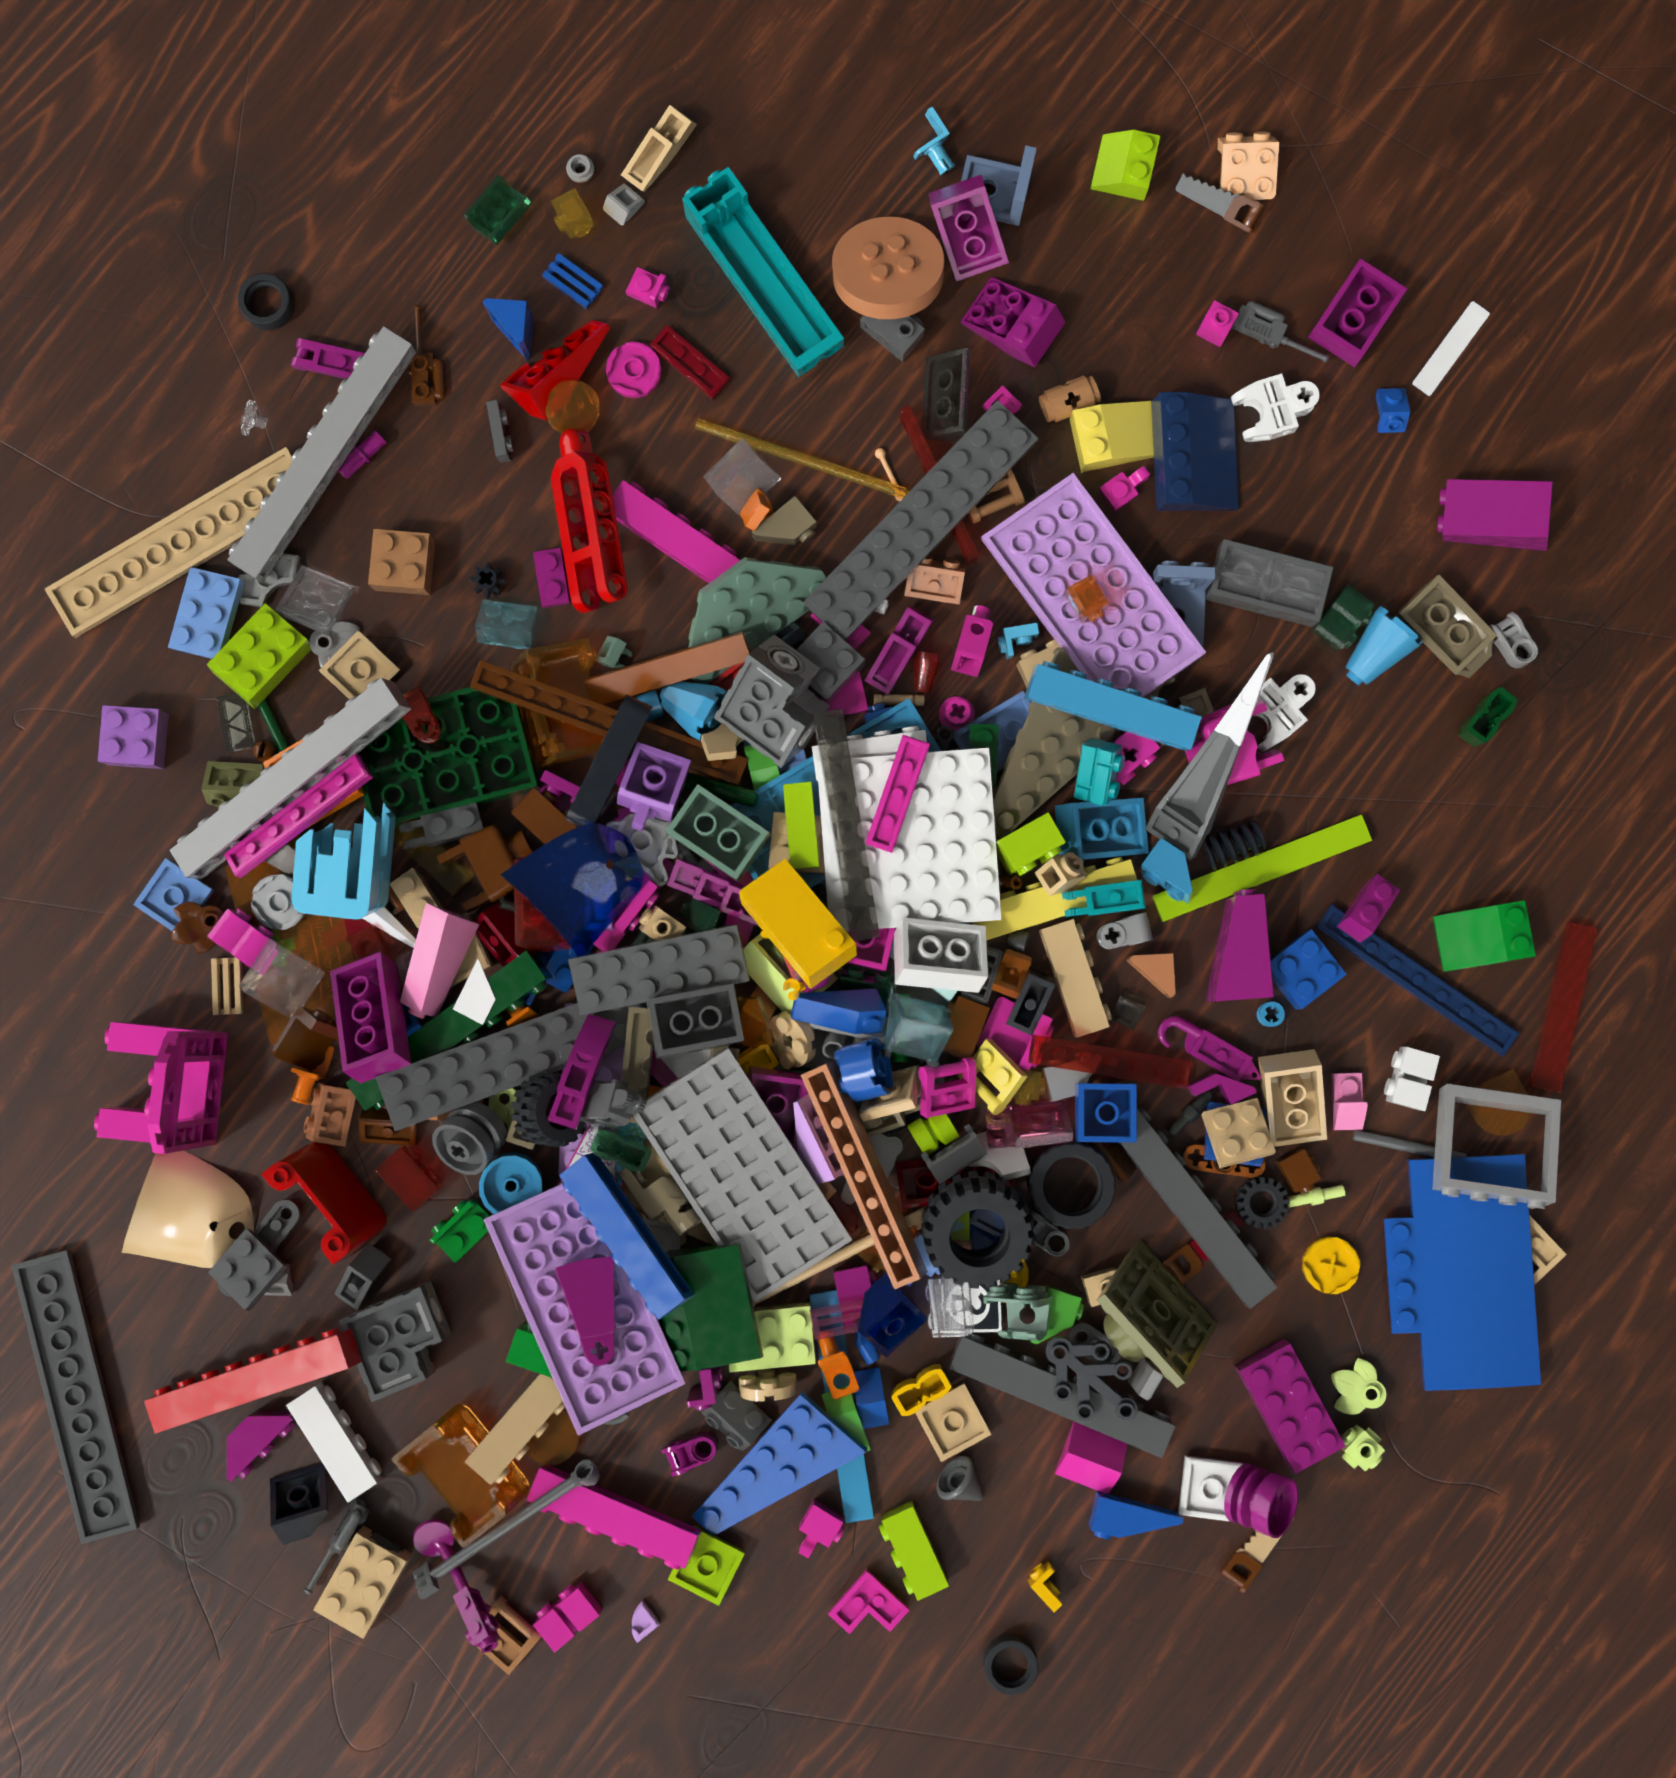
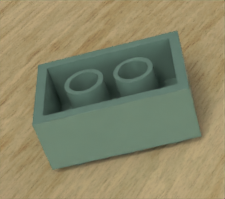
[665,784,771,883]

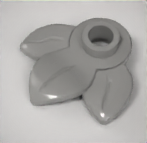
[309,622,360,667]

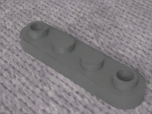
[218,1199,302,1297]

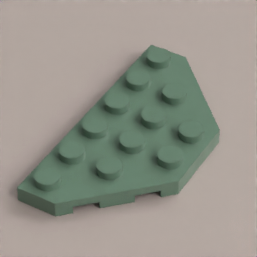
[688,557,826,685]

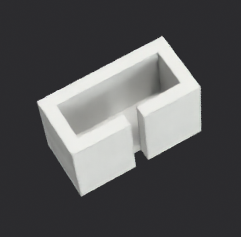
[1384,1047,1440,1111]

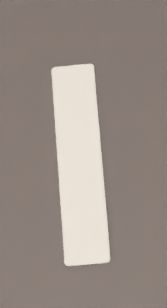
[1412,301,1490,396]

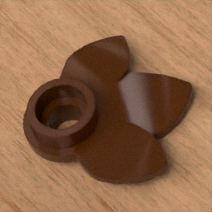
[170,901,223,954]

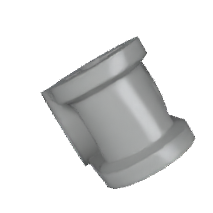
[1489,612,1538,668]
[1096,912,1153,949]

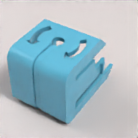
[291,802,396,919]

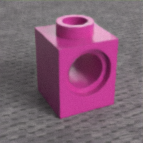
[1196,300,1239,347]

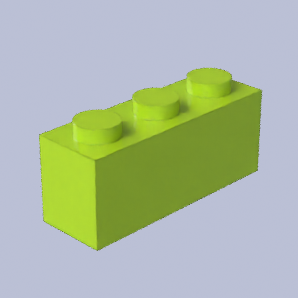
[878,1501,949,1601]

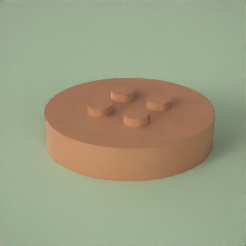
[832,217,944,319]

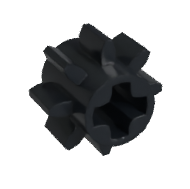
[470,562,507,599]

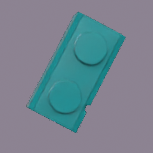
[1074,738,1125,806]

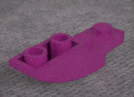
[548,1014,616,1130]

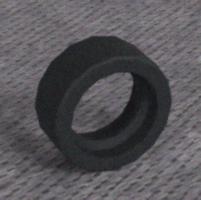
[237,273,294,330]
[983,1634,1039,1695]

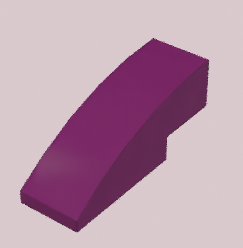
[864,605,935,695]

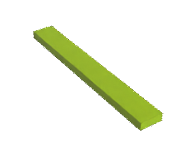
[1152,815,1372,922]

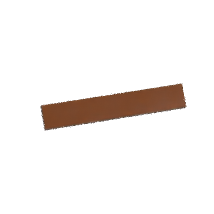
[584,631,751,705]

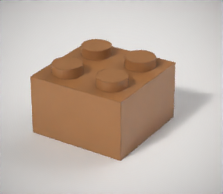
[368,529,435,595]

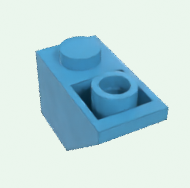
[1141,838,1192,904]

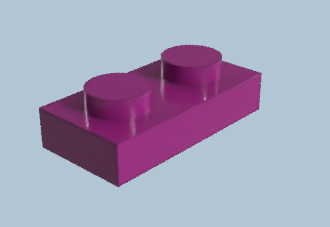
[533,548,570,609]

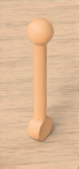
[875,448,906,502]

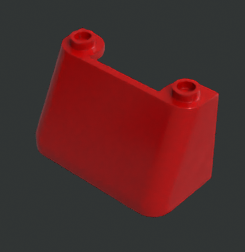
[261,1142,387,1265]

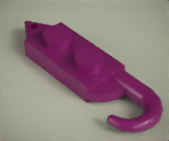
[1158,1016,1262,1082]

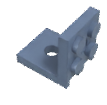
[961,146,1037,226]
[1150,561,1215,646]

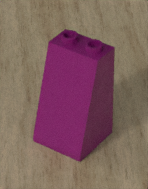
[1438,479,1552,551]
[1206,889,1273,1002]

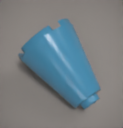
[1345,606,1423,686]

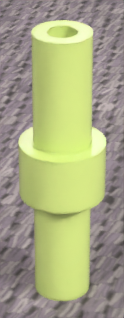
[1287,1185,1345,1208]

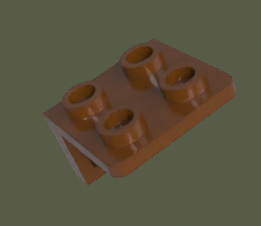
[271,1005,339,1071]

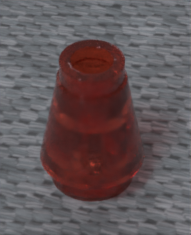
[913,651,941,693]

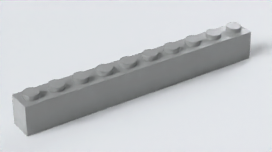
[227,326,416,584]
[169,678,412,880]

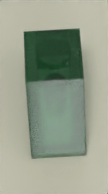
[678,898,724,932]

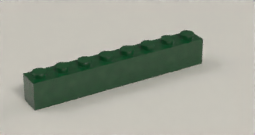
[346,949,552,1111]

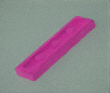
[865,734,930,853]

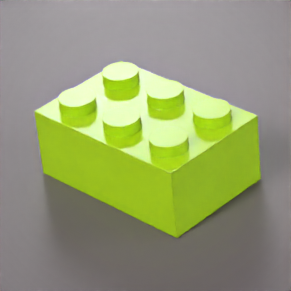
[207,603,311,709]
[996,812,1066,877]

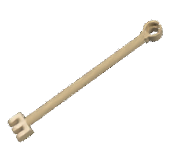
[751,1206,928,1307]

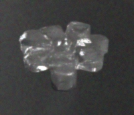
[240,400,267,436]

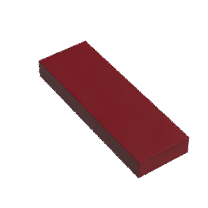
[649,324,731,400]

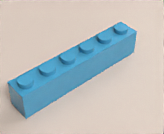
[1024,661,1201,751]

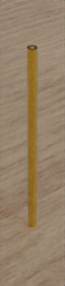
[695,418,911,499]

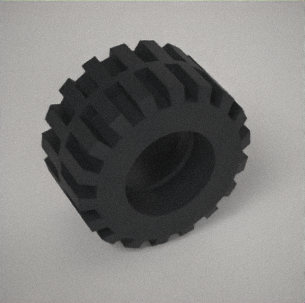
[511,1073,589,1147]

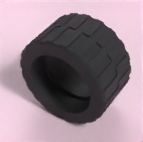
[1026,1140,1116,1229]

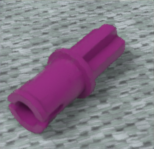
[338,430,387,479]

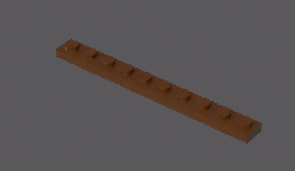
[470,660,748,786]

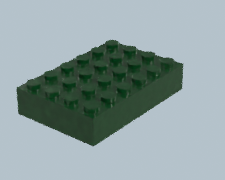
[357,687,541,828]

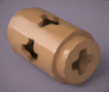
[1039,375,1101,423]

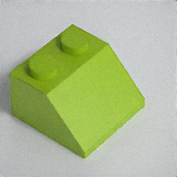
[1090,130,1160,201]

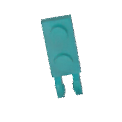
[1062,880,1145,917]

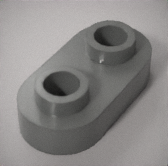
[1067,1322,1121,1363]

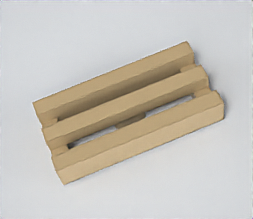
[211,957,244,1015]

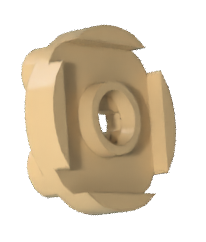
[764,1011,816,1069]
[739,1369,797,1401]

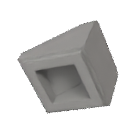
[603,183,645,226]

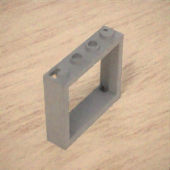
[1432,1084,1561,1209]

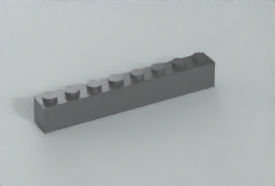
[1118,1106,1277,1309]
[948,1332,1175,1458]

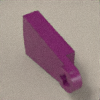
[555,1257,615,1366]

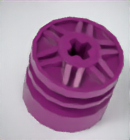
[1224,1463,1299,1538]

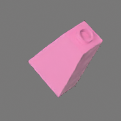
[400,903,479,1019]

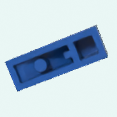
[791,989,887,1034]
[1088,1491,1184,1540]

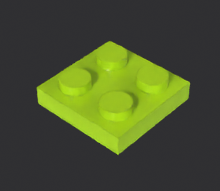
[668,1525,745,1606]

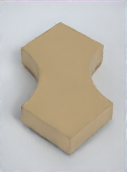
[701,723,743,761]

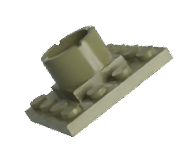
[1097,1240,1218,1388]

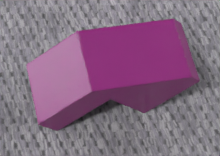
[1186,1073,1257,1104]

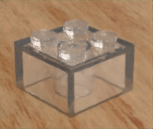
[239,938,325,1019]

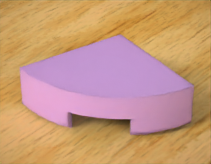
[631,1600,661,1643]

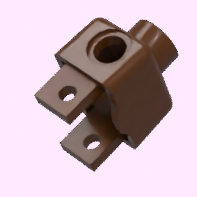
[436,825,538,913]

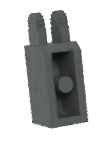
[399,803,483,849]
[580,1080,647,1126]

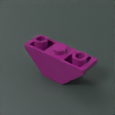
[227,1411,296,1482]

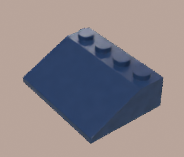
[1151,392,1239,511]

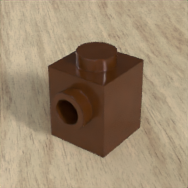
[1275,1148,1321,1194]

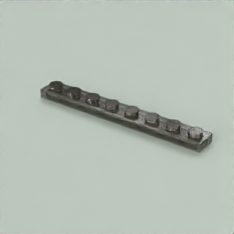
[813,709,880,941]

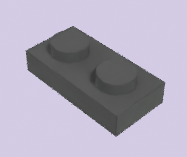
[486,400,514,463]

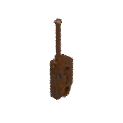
[409,305,445,406]

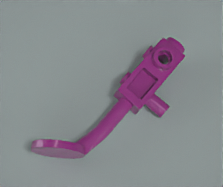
[413,1519,501,1653]

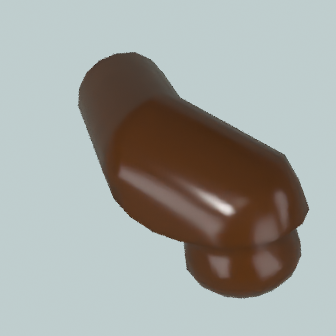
[998,875,1022,890]

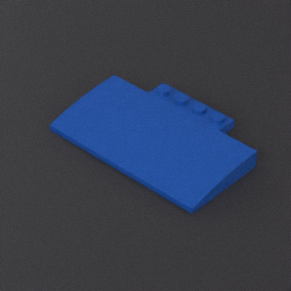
[1383,1154,1541,1391]

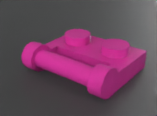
[918,1057,976,1118]

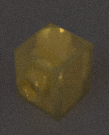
[551,188,594,239]
[1013,1070,1046,1105]

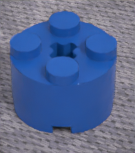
[834,1038,894,1102]

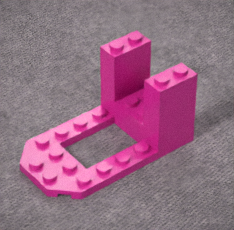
[94,1022,229,1154]

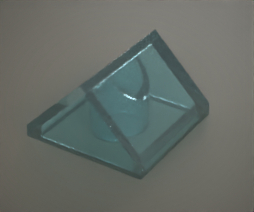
[884,993,954,1062]

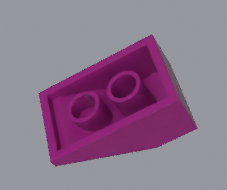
[928,175,1009,281]

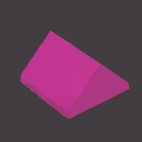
[1054,1421,1128,1494]

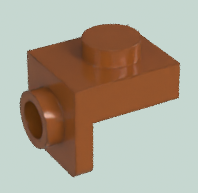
[991,949,1032,999]

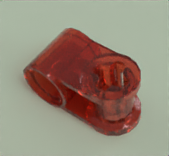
[402,686,441,744]

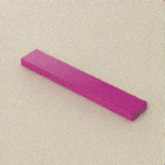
[224,753,373,878]

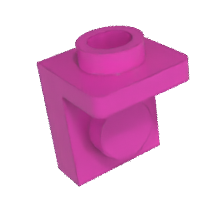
[626,267,670,308]

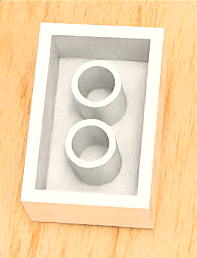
[894,917,988,993]

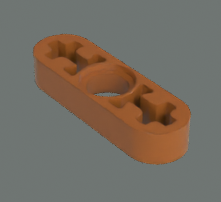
[1181,1144,1265,1178]

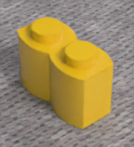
[891,1364,952,1416]

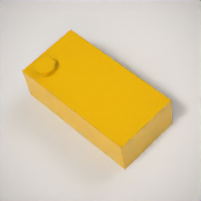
[739,859,857,989]

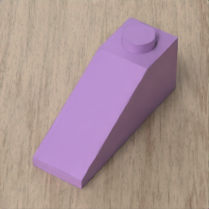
[793,1093,843,1184]

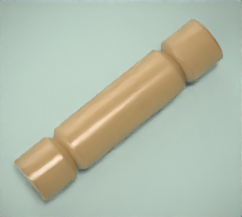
[874,694,924,706]

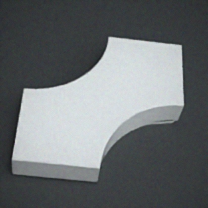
[969,1131,1031,1180]

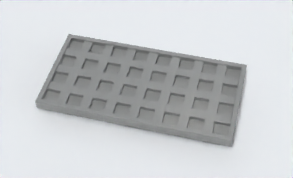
[632,1047,852,1302]

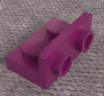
[540,770,580,811]

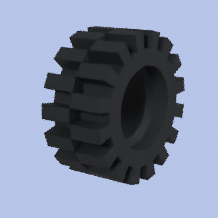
[1234,1176,1290,1229]

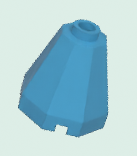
[660,681,727,741]

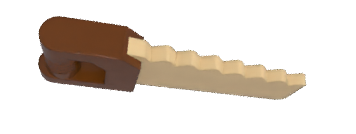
[1220,1518,1294,1593]

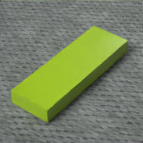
[783,782,820,870]

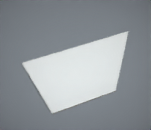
[453,959,495,1025]

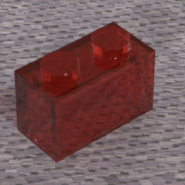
[375,1145,443,1212]

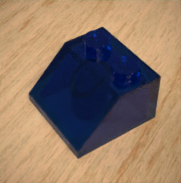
[858,1273,928,1357]

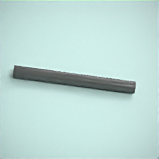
[1352,1130,1467,1158]

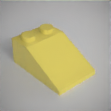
[1069,401,1154,473]

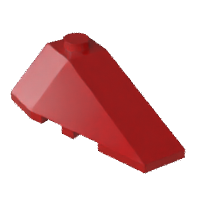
[500,320,610,420]

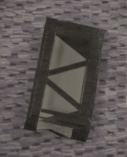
[216,693,256,753]

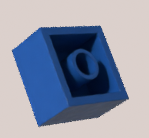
[1270,929,1347,1010]
[1075,1083,1137,1143]

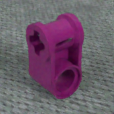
[661,1431,719,1477]

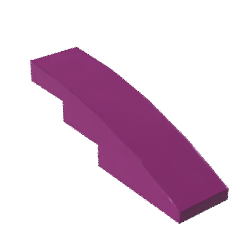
[667,857,758,925]

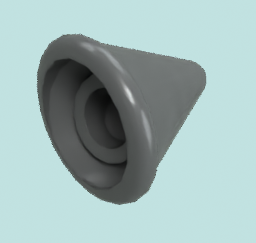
[936,1456,984,1501]

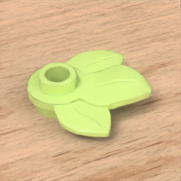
[1331,1358,1387,1415]

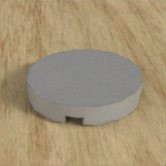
[251,874,306,930]

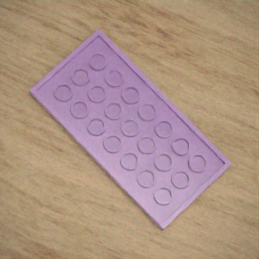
[981,473,1206,698]
[484,1184,685,1435]

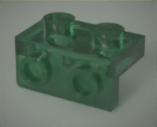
[464,175,532,246]

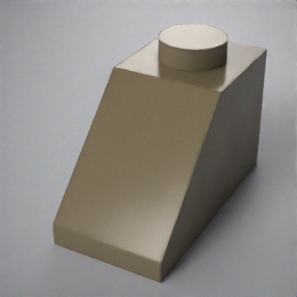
[752,496,817,545]

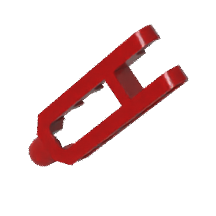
[551,428,628,614]

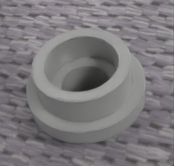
[566,154,594,183]

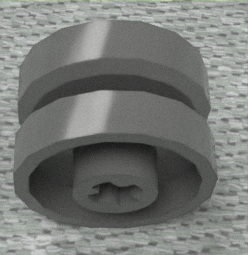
[432,1102,507,1175]

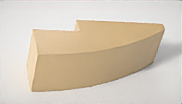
[621,105,697,192]

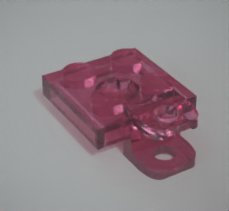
[985,1099,1073,1148]

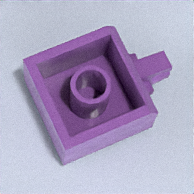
[617,742,691,832]

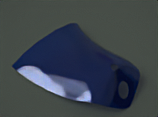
[500,823,644,956]

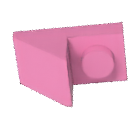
[1331,1073,1368,1130]

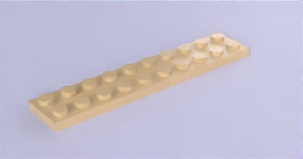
[45,447,292,638]

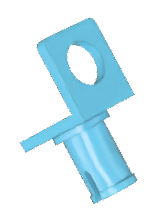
[913,107,955,176]

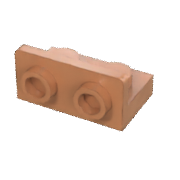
[904,555,965,605]
[304,1082,356,1147]

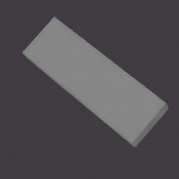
[1128,1359,1163,1401]

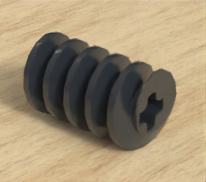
[1202,820,1265,871]

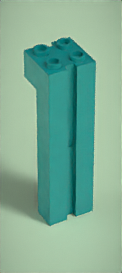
[682,167,844,378]

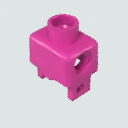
[1185,699,1284,785]

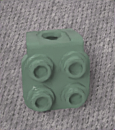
[984,1283,1052,1341]

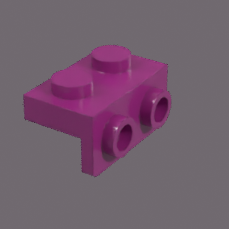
[686,1366,723,1410]

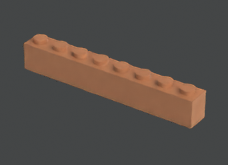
[801,1060,928,1289]

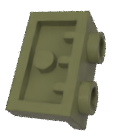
[201,761,265,807]

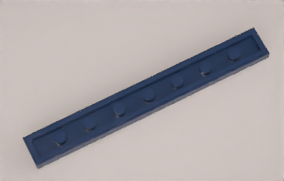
[1315,904,1519,1056]

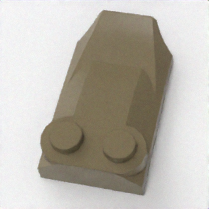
[1397,575,1497,678]

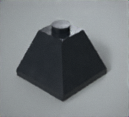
[270,1463,328,1545]

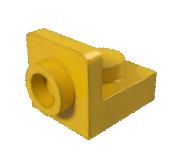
[1028,1561,1062,1612]

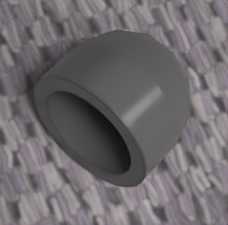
[1008,931,1030,954]

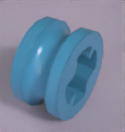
[1257,1002,1285,1027]

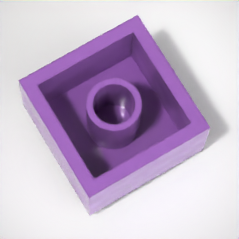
[98,705,169,769]

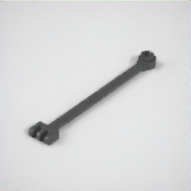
[413,1460,600,1599]

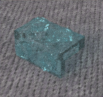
[475,599,538,650]

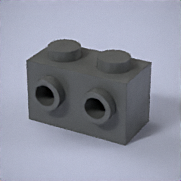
[860,315,925,362]

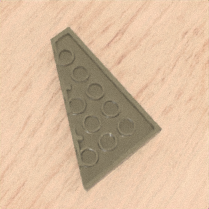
[992,647,1121,840]

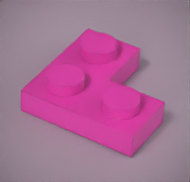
[828,1569,909,1634]

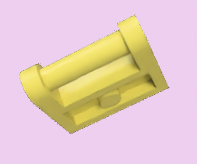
[958,1039,1028,1115]

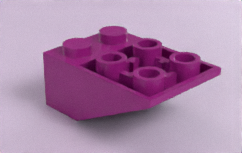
[961,277,1066,367]

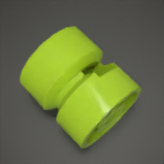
[907,1114,959,1155]

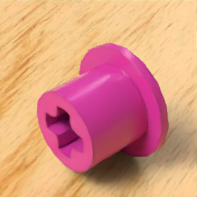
[939,696,975,732]

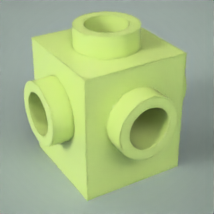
[1341,1424,1385,1472]

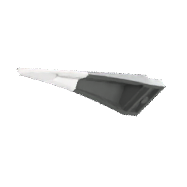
[1145,652,1274,860]

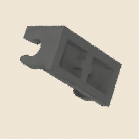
[921,1124,988,1184]

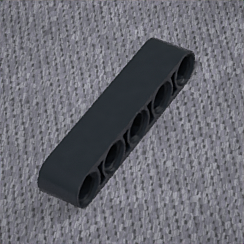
[565,694,653,832]

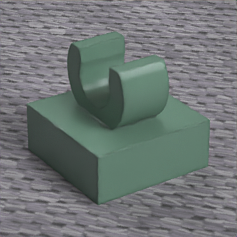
[595,636,632,669]

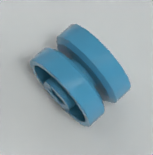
[479,1152,543,1214]

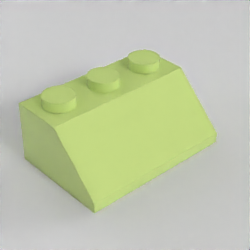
[743,933,838,1014]

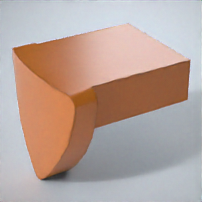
[740,488,774,531]

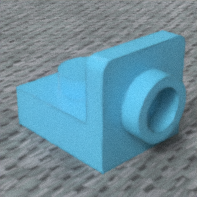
[998,623,1039,659]

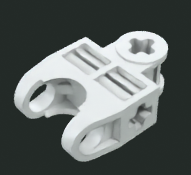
[1231,374,1319,442]
[1254,674,1315,752]

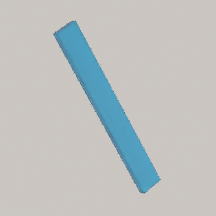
[809,1289,874,1523]

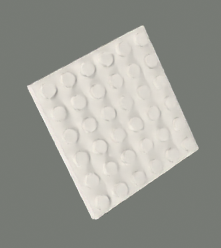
[817,748,1001,931]

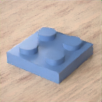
[133,858,214,931]

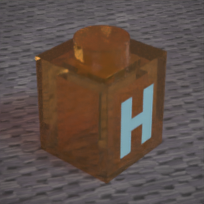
[1065,574,1109,623]

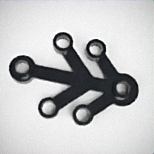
[1046,1336,1138,1421]

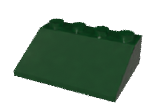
[662,1243,764,1372]

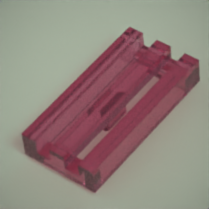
[809,1298,871,1340]

